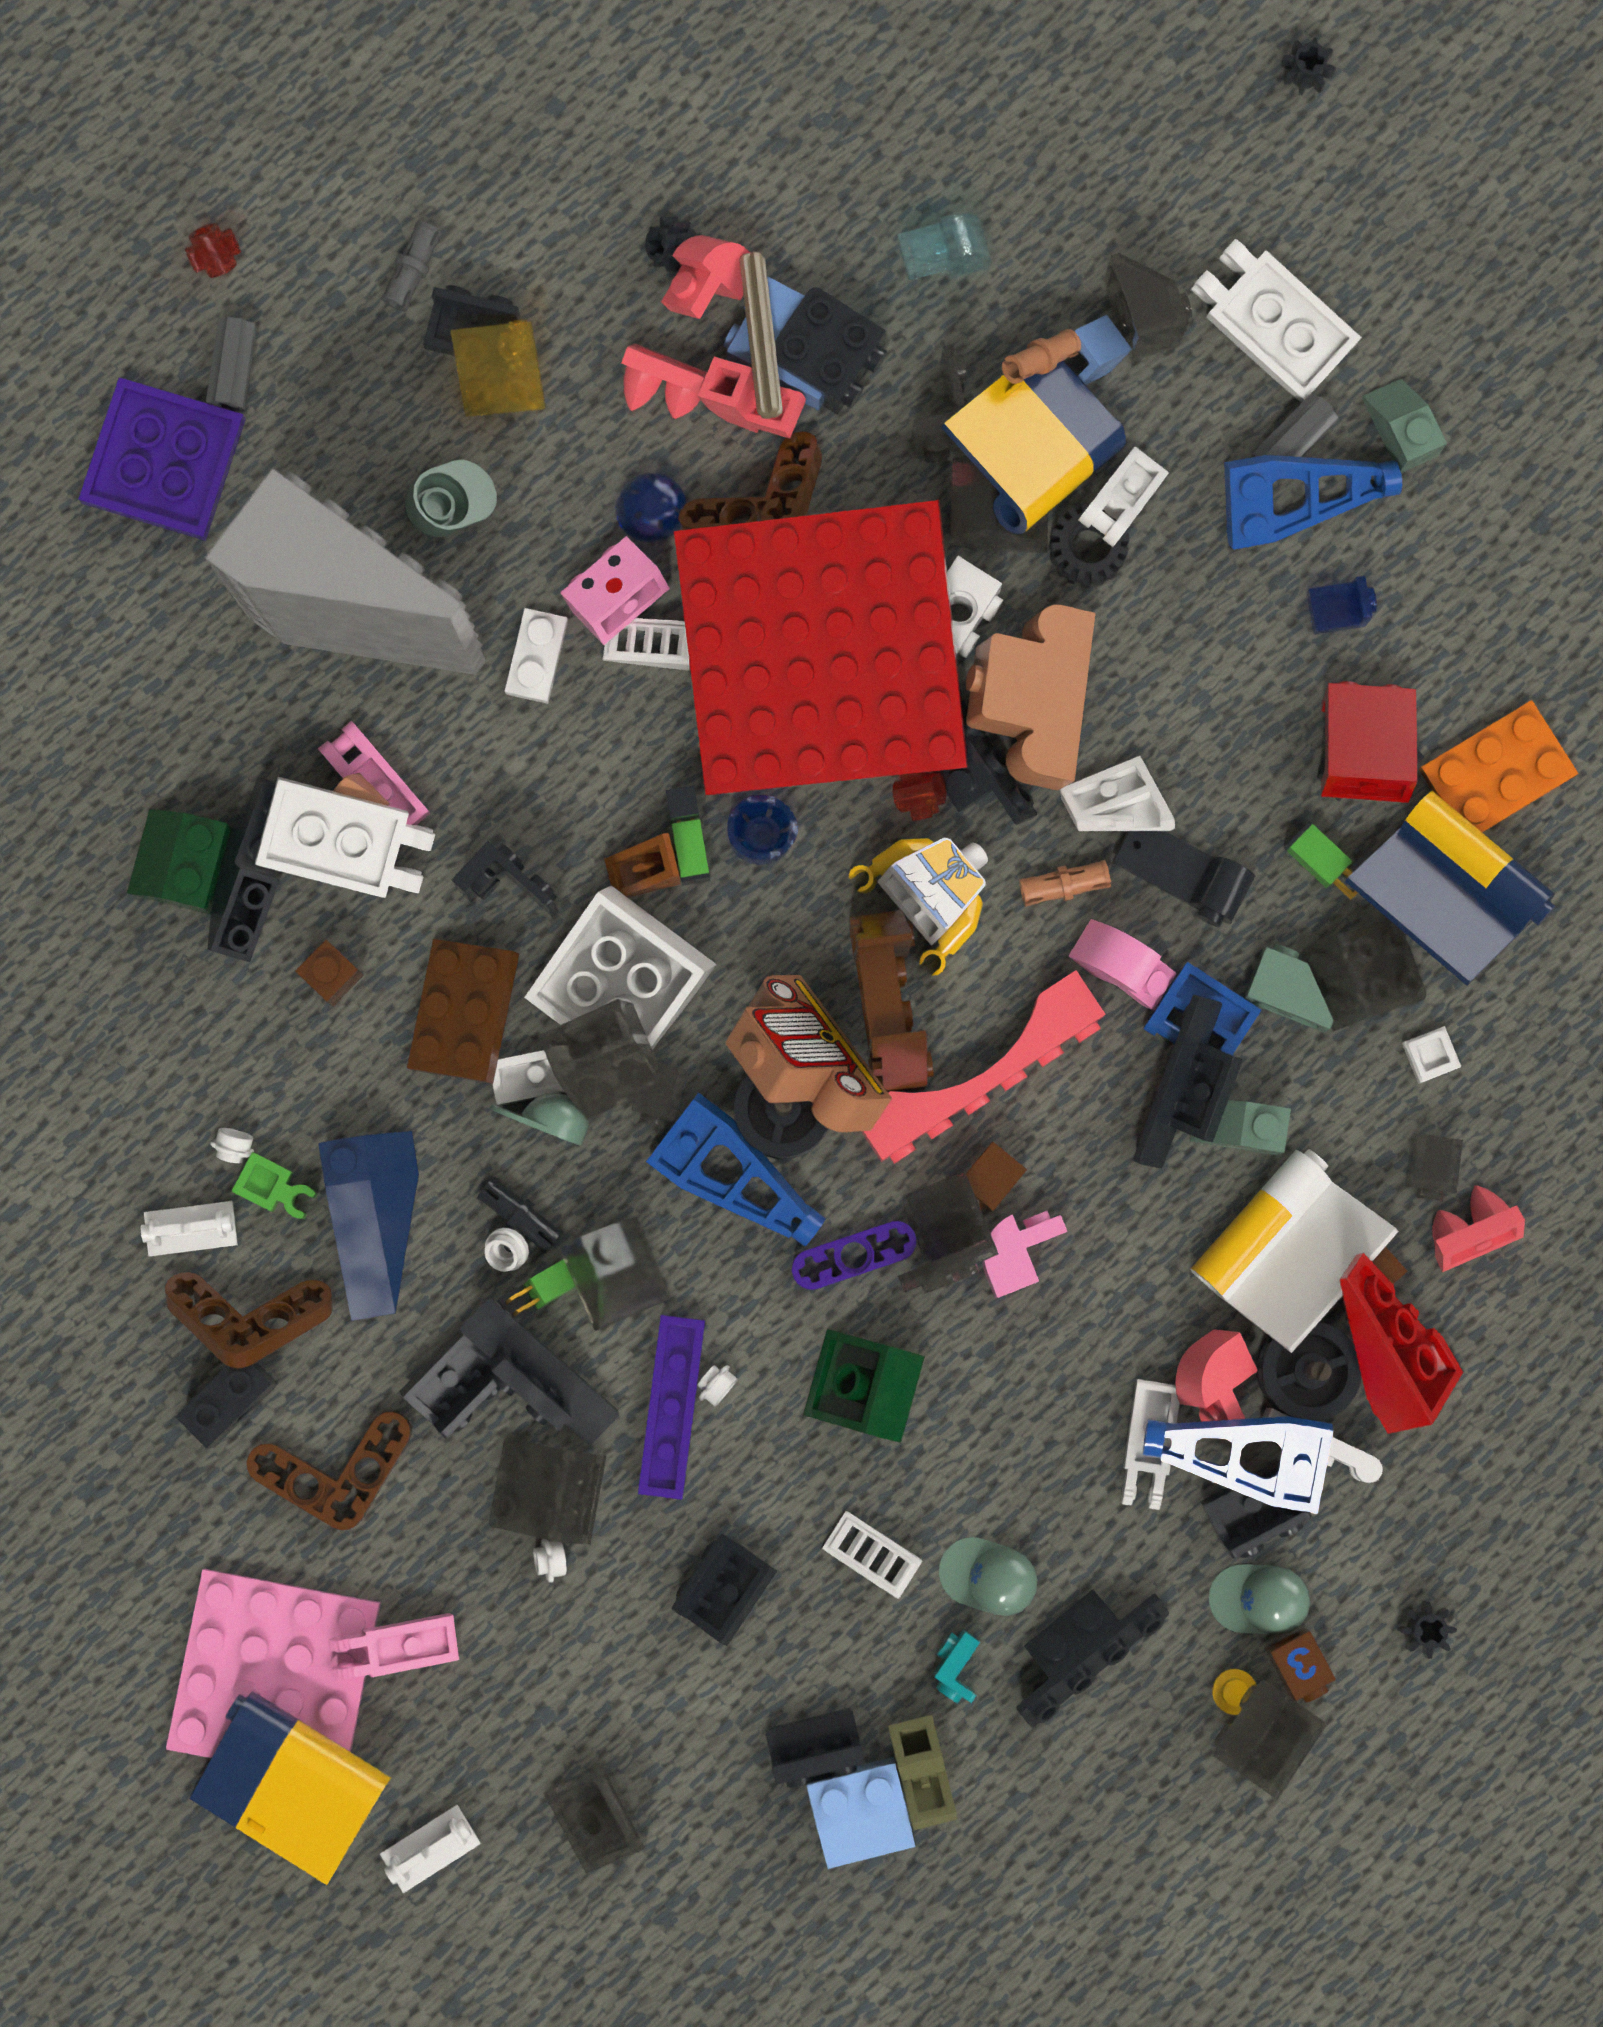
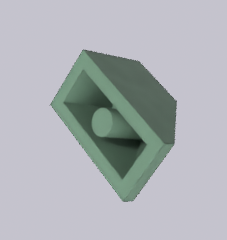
[1362,379,1447,473]
[1243,944,1333,1033]
[1190,1100,1291,1156]

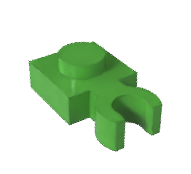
[231,1152,318,1219]

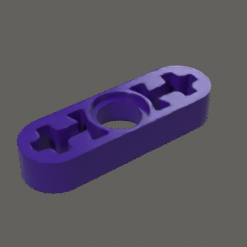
[792,1221,916,1290]

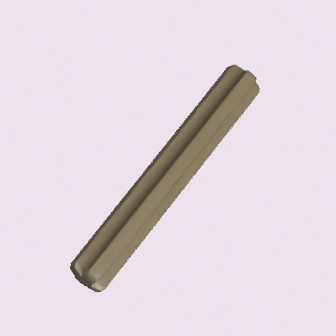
[739,252,783,419]

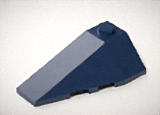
[318,1131,419,1321]

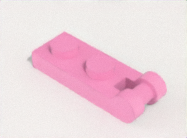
[318,721,430,825]

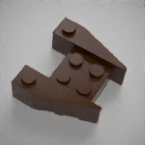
[848,910,934,1092]

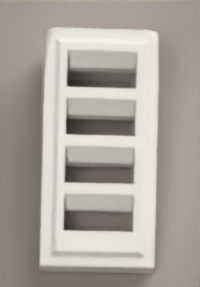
[603,618,690,671]
[822,1511,922,1599]

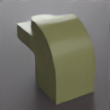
[888,1715,958,1830]

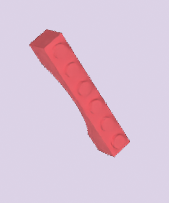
[861,970,1106,1164]

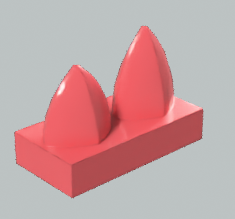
[621,344,707,419]
[1432,1185,1525,1272]

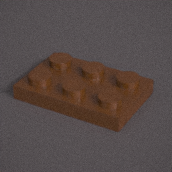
[407,939,519,1084]

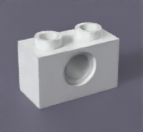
[947,556,1004,659]

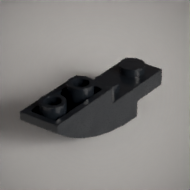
[207,777,280,962]

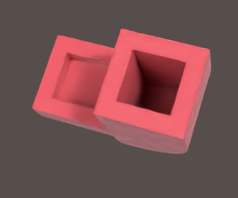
[661,235,750,319]
[698,357,806,438]
[1175,1329,1258,1422]

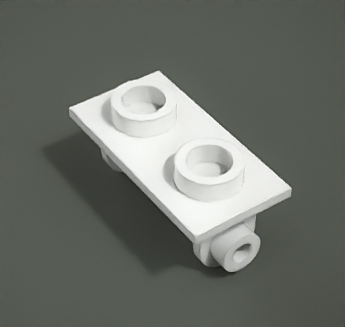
[141,1201,238,1257]
[380,1805,481,1893]

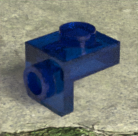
[1306,576,1377,635]

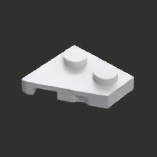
[1060,756,1175,831]

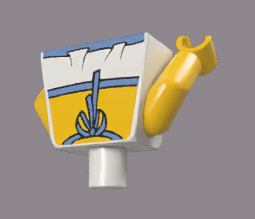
[849,838,988,976]

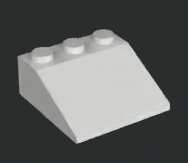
[524,886,716,1077]

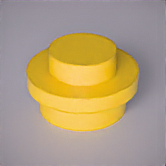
[1212,1669,1258,1715]

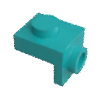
[933,1629,980,1704]

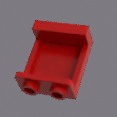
[1321,681,1417,803]

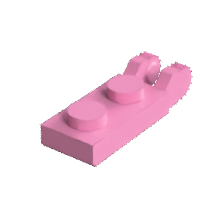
[328,1613,459,1680]

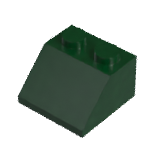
[127,809,232,915]
[803,1329,925,1443]

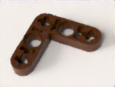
[679,431,822,530]
[165,1272,333,1368]
[247,1412,412,1530]

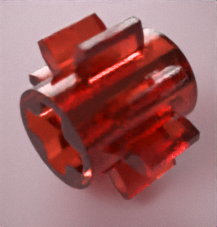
[185,223,241,278]
[892,772,947,821]

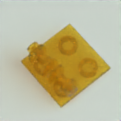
[451,319,546,417]

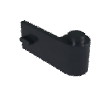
[1112,831,1255,927]

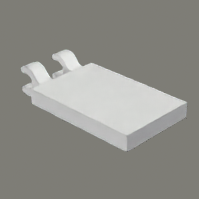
[1190,239,1361,403]
[255,777,435,898]

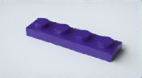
[638,1315,705,1500]

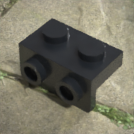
[423,285,521,369]
[399,1330,501,1439]
[1200,1460,1312,1558]
[671,1534,777,1646]
[765,1708,865,1788]

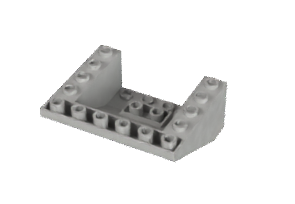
[205,469,486,675]

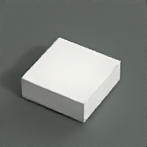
[1402,1026,1461,1084]

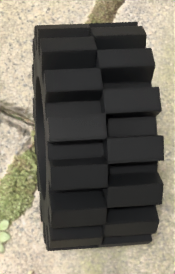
[1049,503,1130,587]

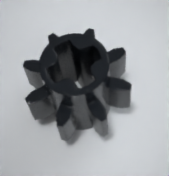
[1280,37,1336,96]
[645,216,697,272]
[1397,1601,1457,1659]

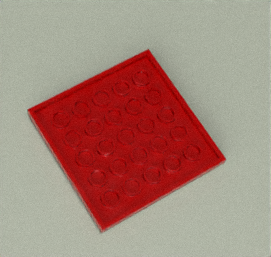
[674,500,968,795]

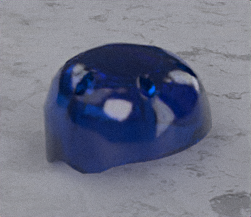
[615,473,687,542]
[727,795,798,865]

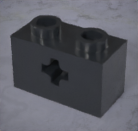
[175,1362,279,1449]

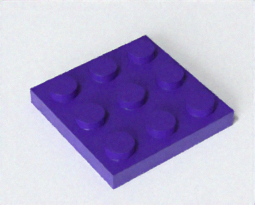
[78,377,246,541]

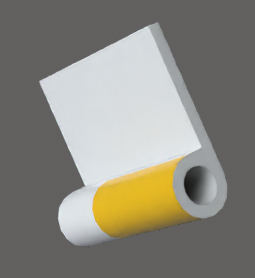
[1190,1149,1398,1353]

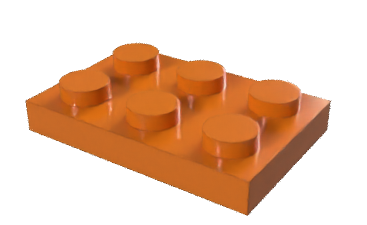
[1419,700,1579,833]

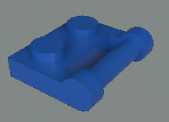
[1143,962,1261,1054]

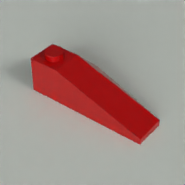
[1340,1253,1463,1434]

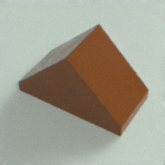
[604,833,681,898]

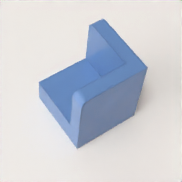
[1074,315,1132,385]

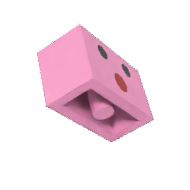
[560,536,670,645]

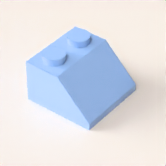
[807,1757,915,1869]

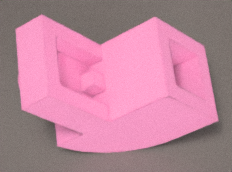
[1069,919,1177,1011]
[982,1211,1068,1298]

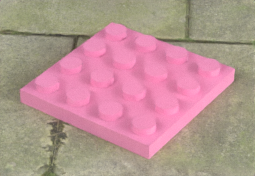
[166,1569,381,1758]

